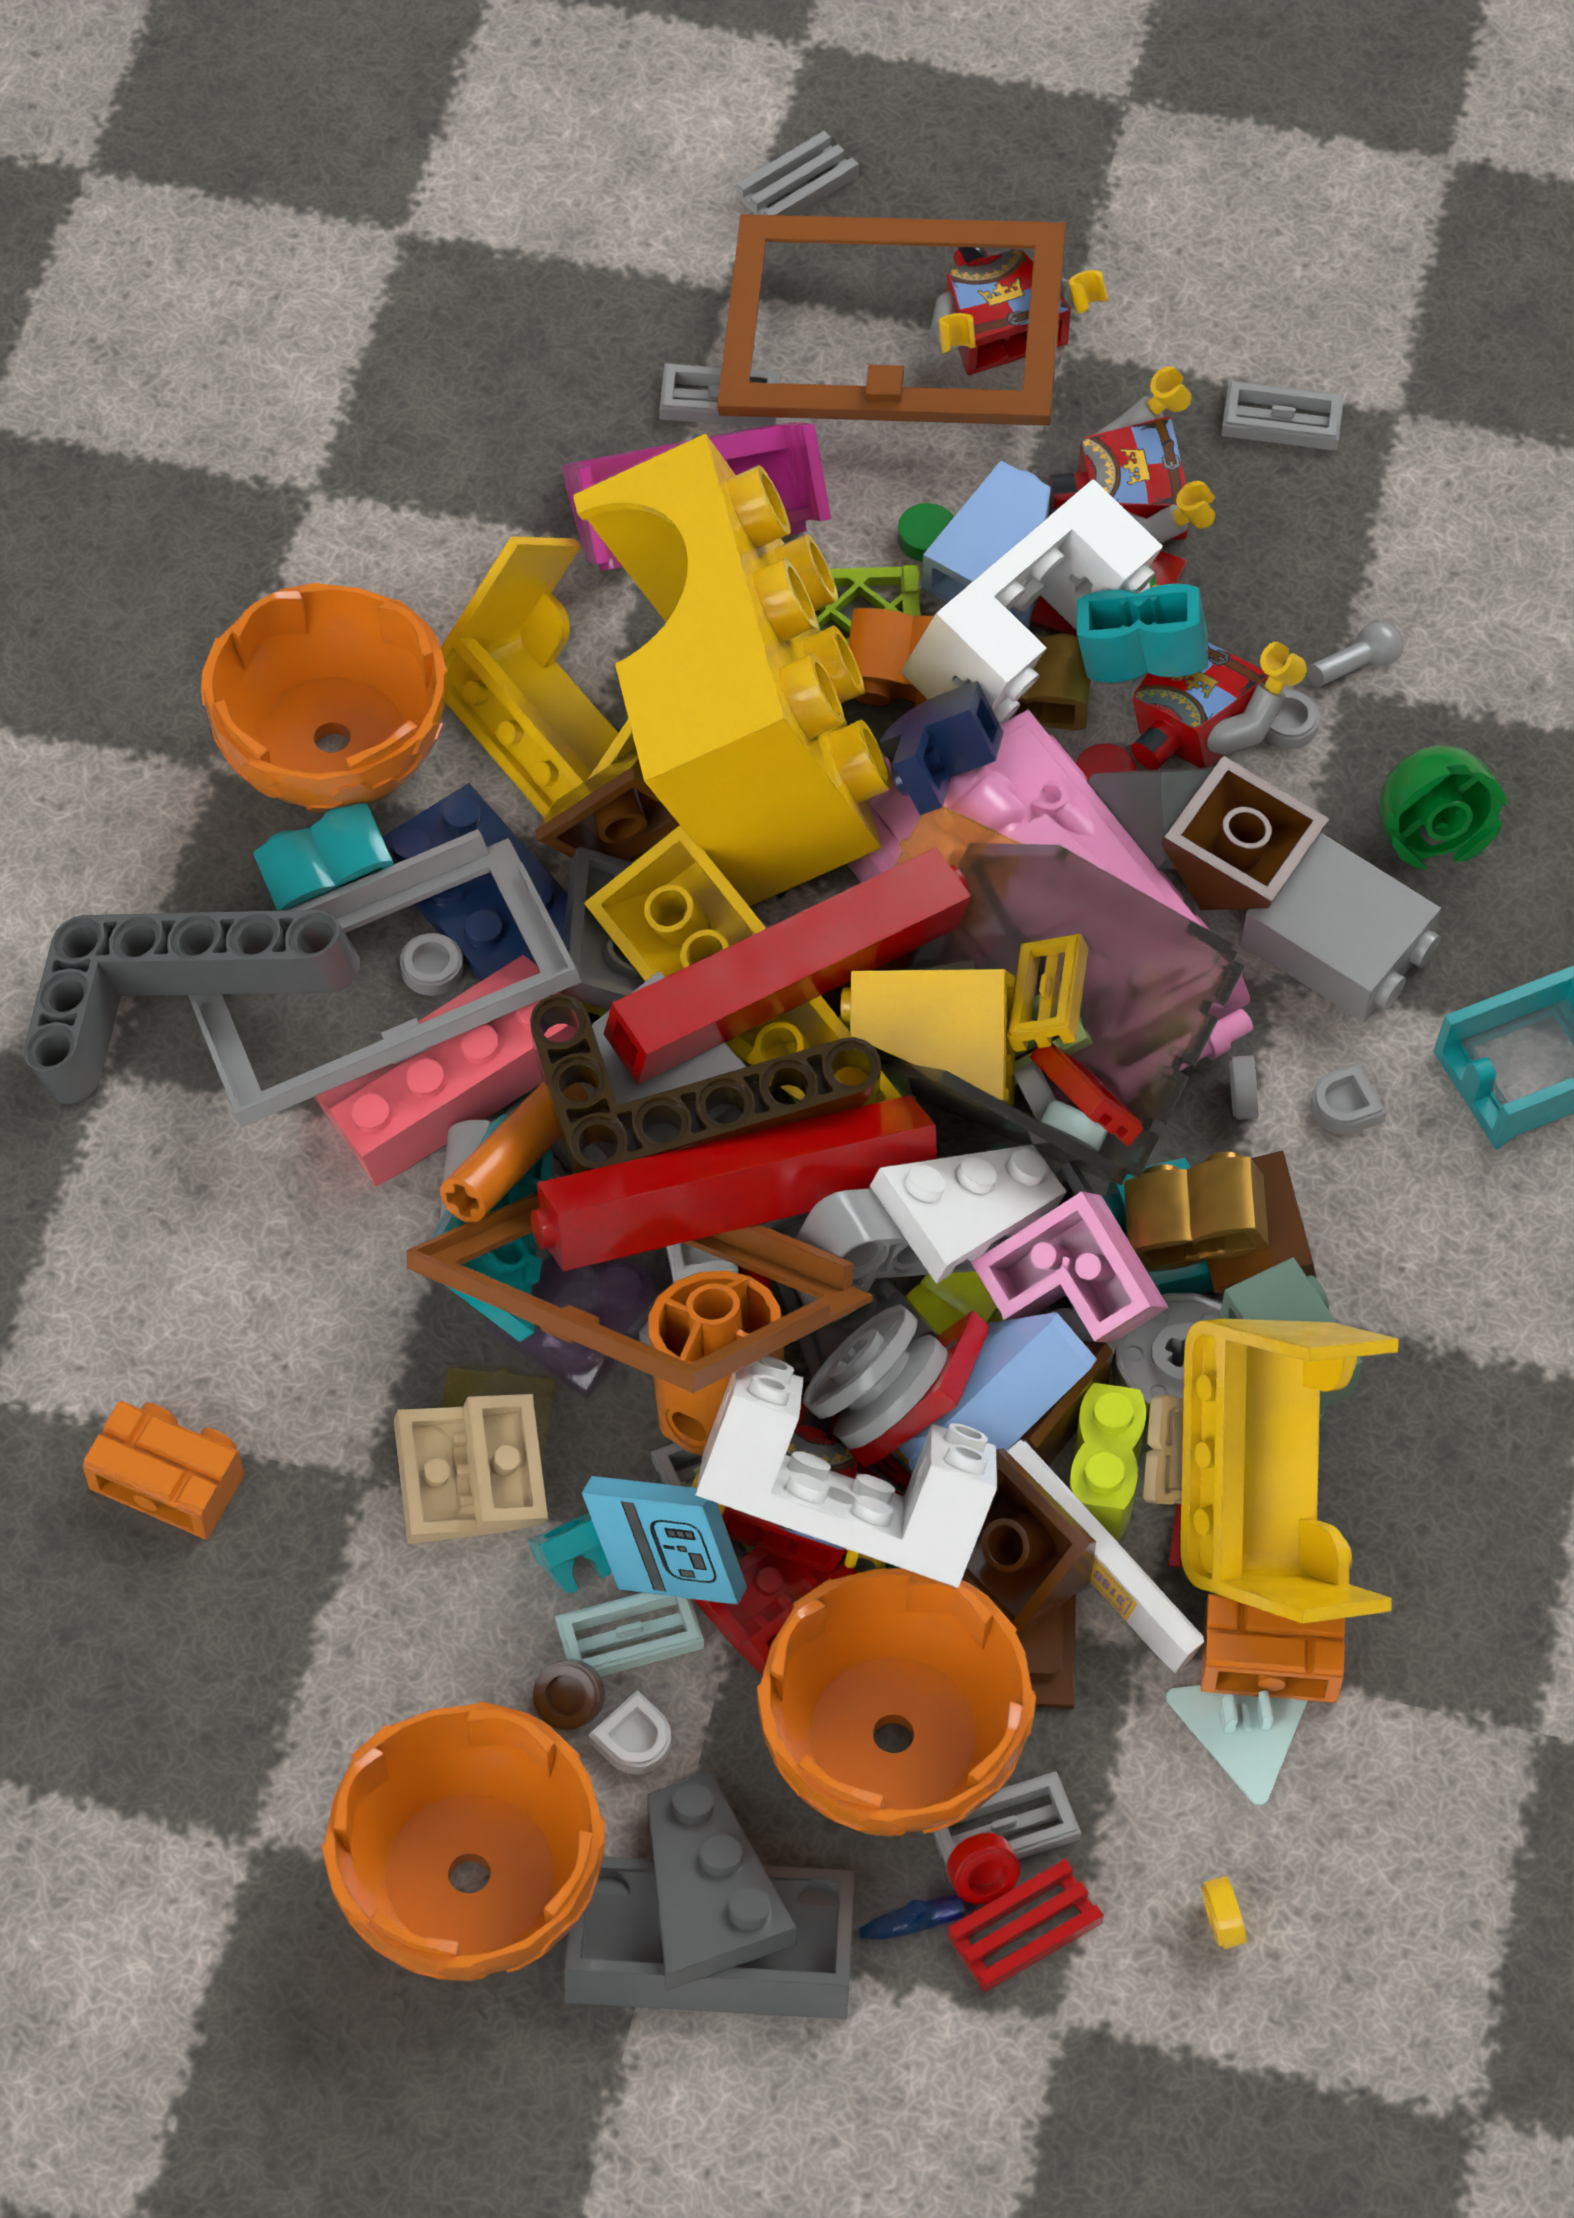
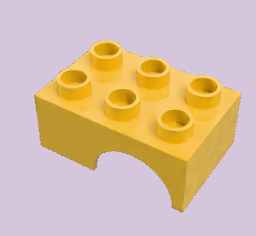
[573,433,892,906]

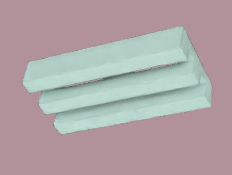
[555,1593,704,1677]

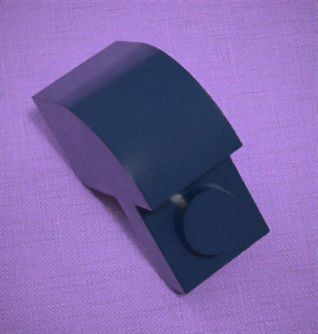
[880,681,1004,815]

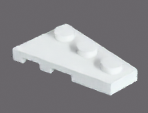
[870,1144,1066,1284]

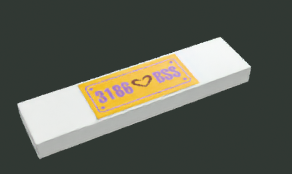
[1007,1440,1204,1674]

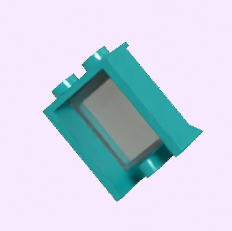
[1433,965,1574,1150]

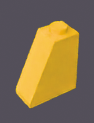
[841,969,1016,1106]

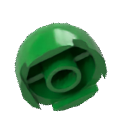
[1379,745,1507,869]

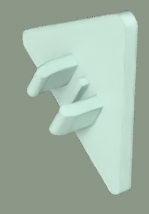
[1166,1685,1308,1805]

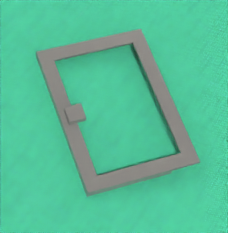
[188,829,581,1128]

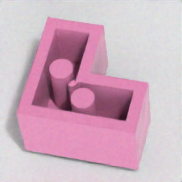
[971,1192,1169,1343]

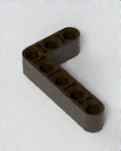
[530,994,881,1174]

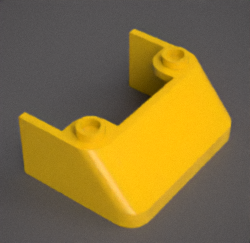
[441,536,636,817]
[1180,1319,1398,1624]

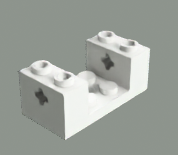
[900,479,1163,724]
[696,1356,997,1588]

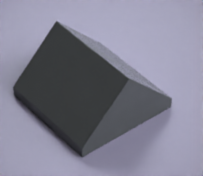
[1087,768,1214,870]

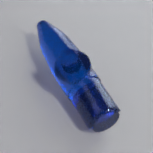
[859,1893,966,1939]

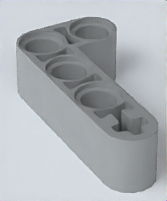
[795,1189,1010,1323]

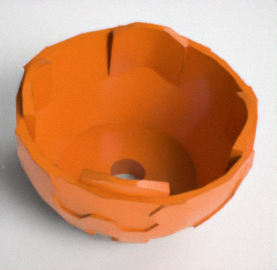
[201,582,447,812]
[757,1568,1036,1837]
[321,1701,605,1981]

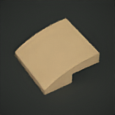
[394,1394,548,1544]

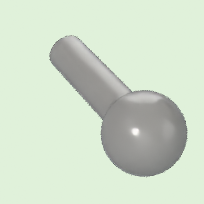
[1307,622,1403,687]

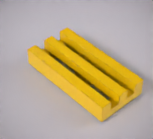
[1007,934,1089,1052]

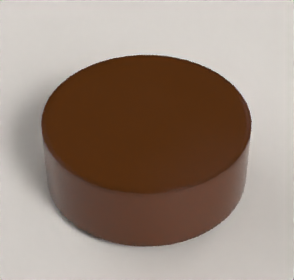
[533,1659,605,1730]

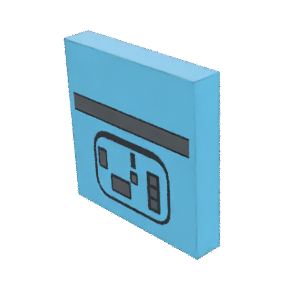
[582,1476,747,1604]

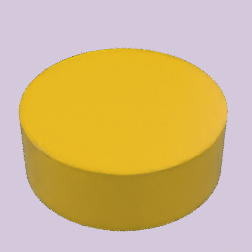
[1200,1875,1247,1950]

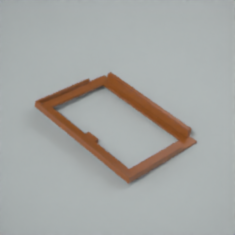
[717,214,1066,426]
[407,1191,873,1393]

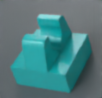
[527,1512,612,1593]

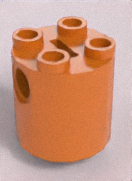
[648,1270,785,1455]

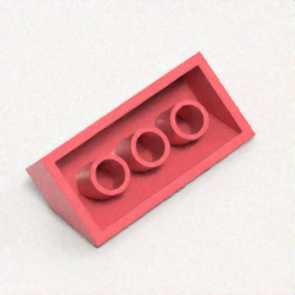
[314,955,577,1187]

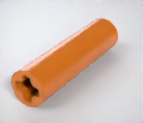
[440,1082,589,1223]

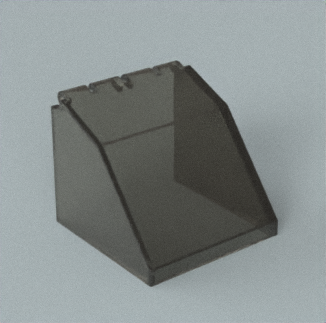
[876,843,1245,1185]

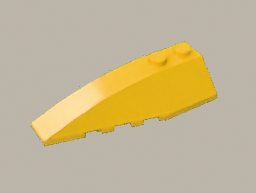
[584,825,902,1104]

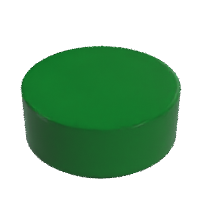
[898,503,954,562]

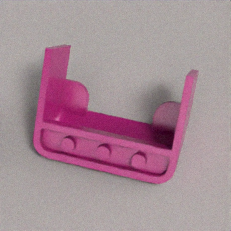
[562,422,831,571]

